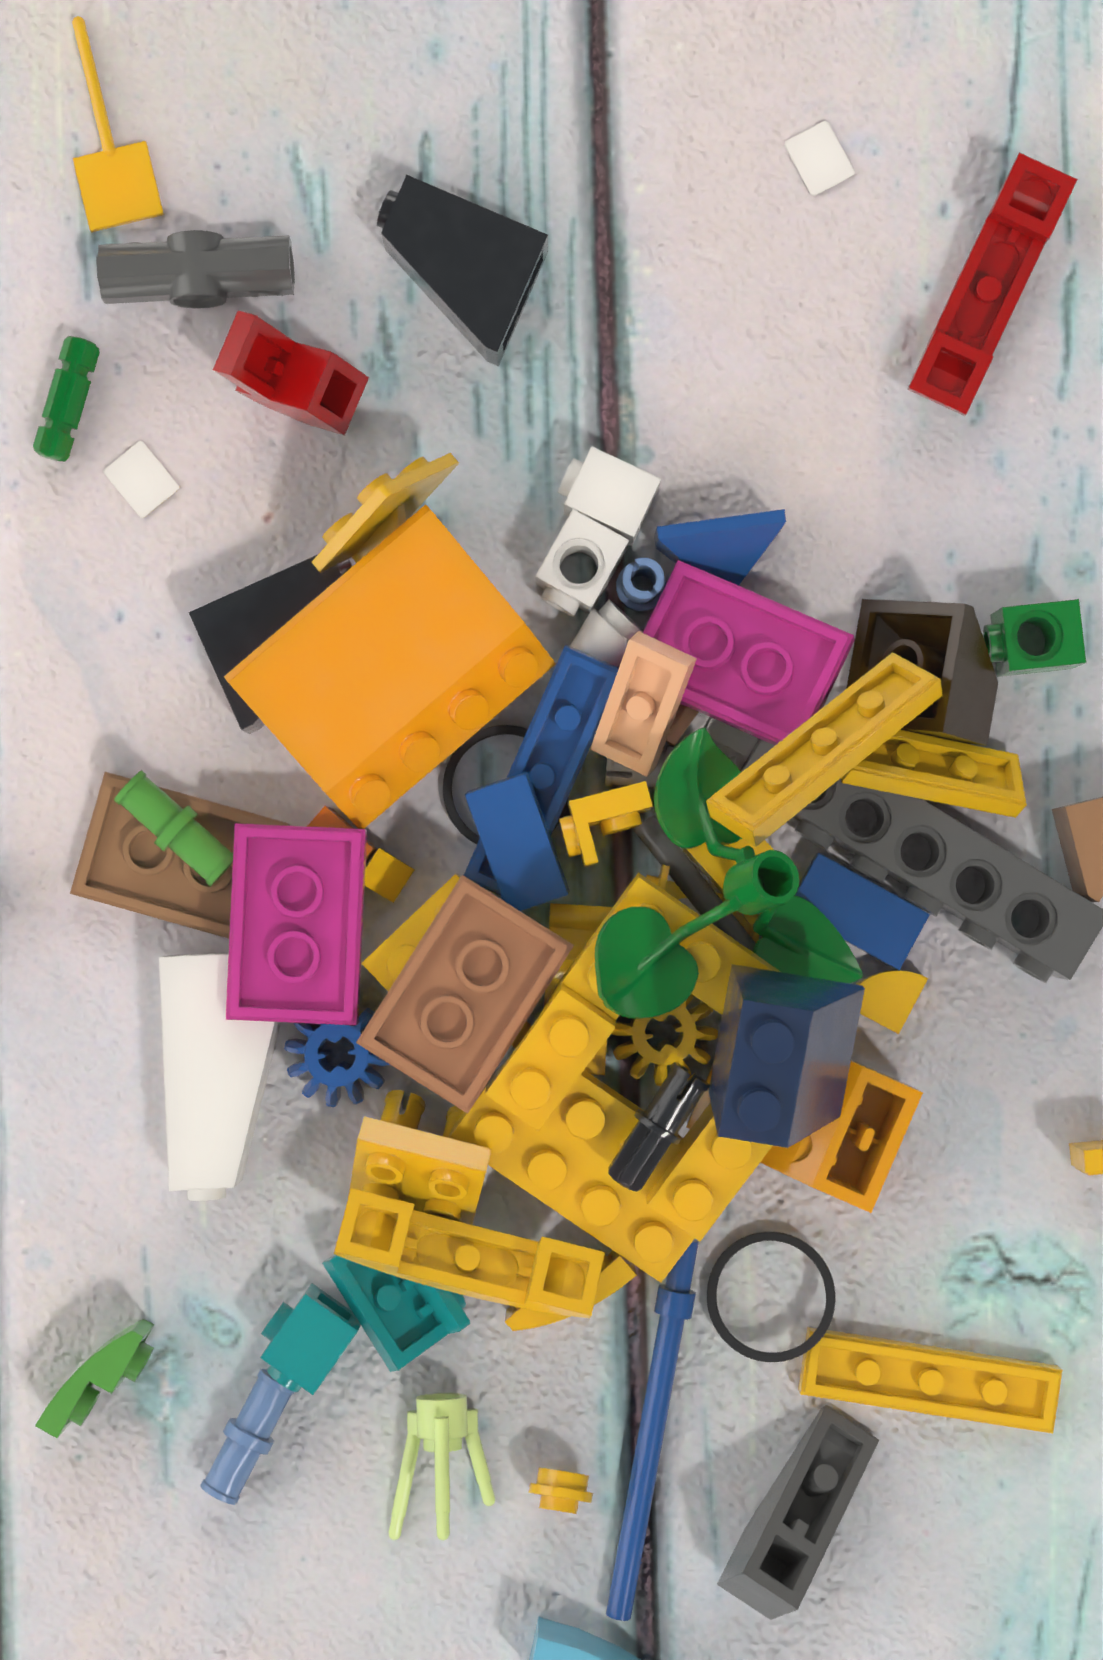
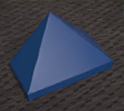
[654,509,786,586]

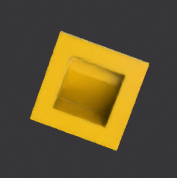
[365,848,415,903]

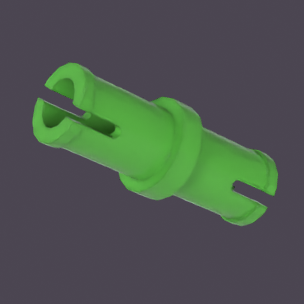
[114,770,233,887]

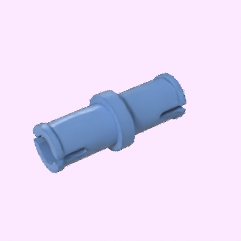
[200,1369,294,1505]

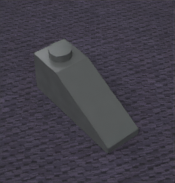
[717,1405,879,1620]

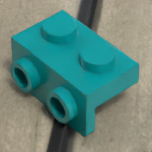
[322,1254,470,1372]

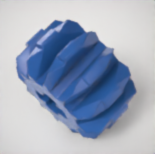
[284,1007,390,1107]

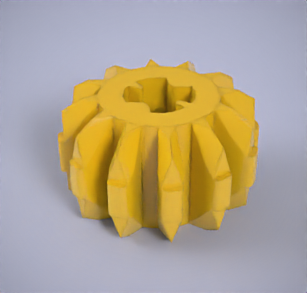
[611,994,718,1086]

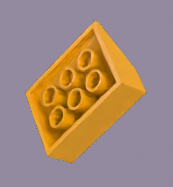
[224,504,556,829]

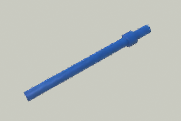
[606,1239,699,1621]

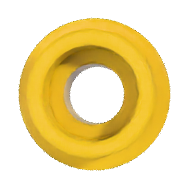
[528,1467,593,1514]

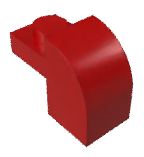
[213,311,369,436]

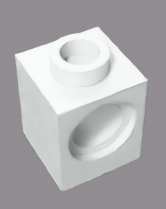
[558,446,661,546]
[535,509,629,616]

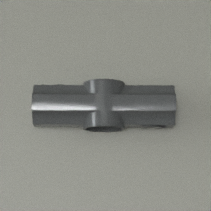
[96,230,295,308]

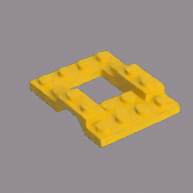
[449,872,781,1283]

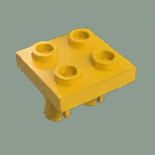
[348,1090,492,1225]

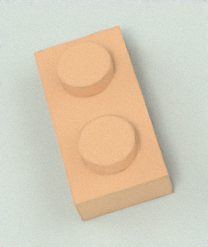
[590,631,697,777]

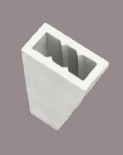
[159,953,281,1201]

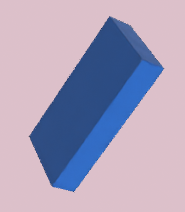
[465,771,570,911]
[795,853,930,970]

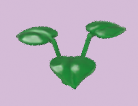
[595,728,863,1019]

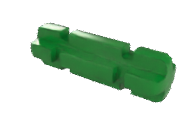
[33,336,100,462]

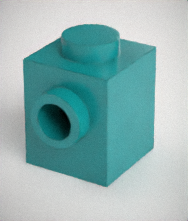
[260,1283,361,1395]

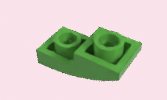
[35,1319,154,1438]

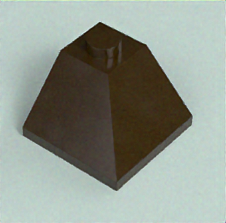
[846,599,998,746]

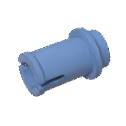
[616,558,666,611]

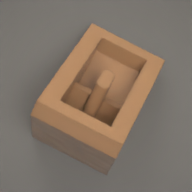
[1052,796,1103,902]

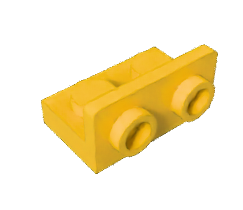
[559,781,653,867]

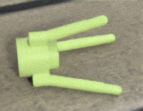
[389,1393,495,1540]

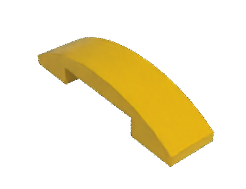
[334,1188,605,1318]

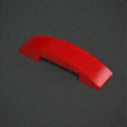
[907,152,1078,416]

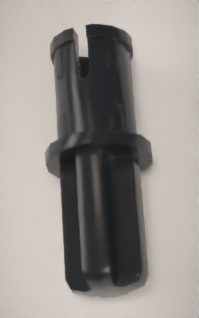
[608,1062,710,1192]

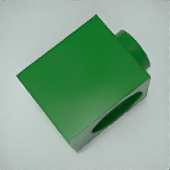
[983,599,1086,677]

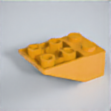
[686,1060,923,1213]

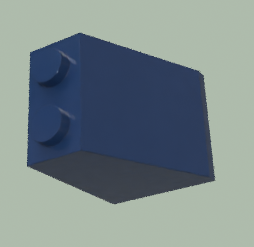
[708,964,865,1148]

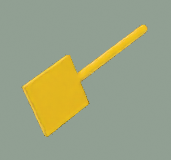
[72,16,164,233]

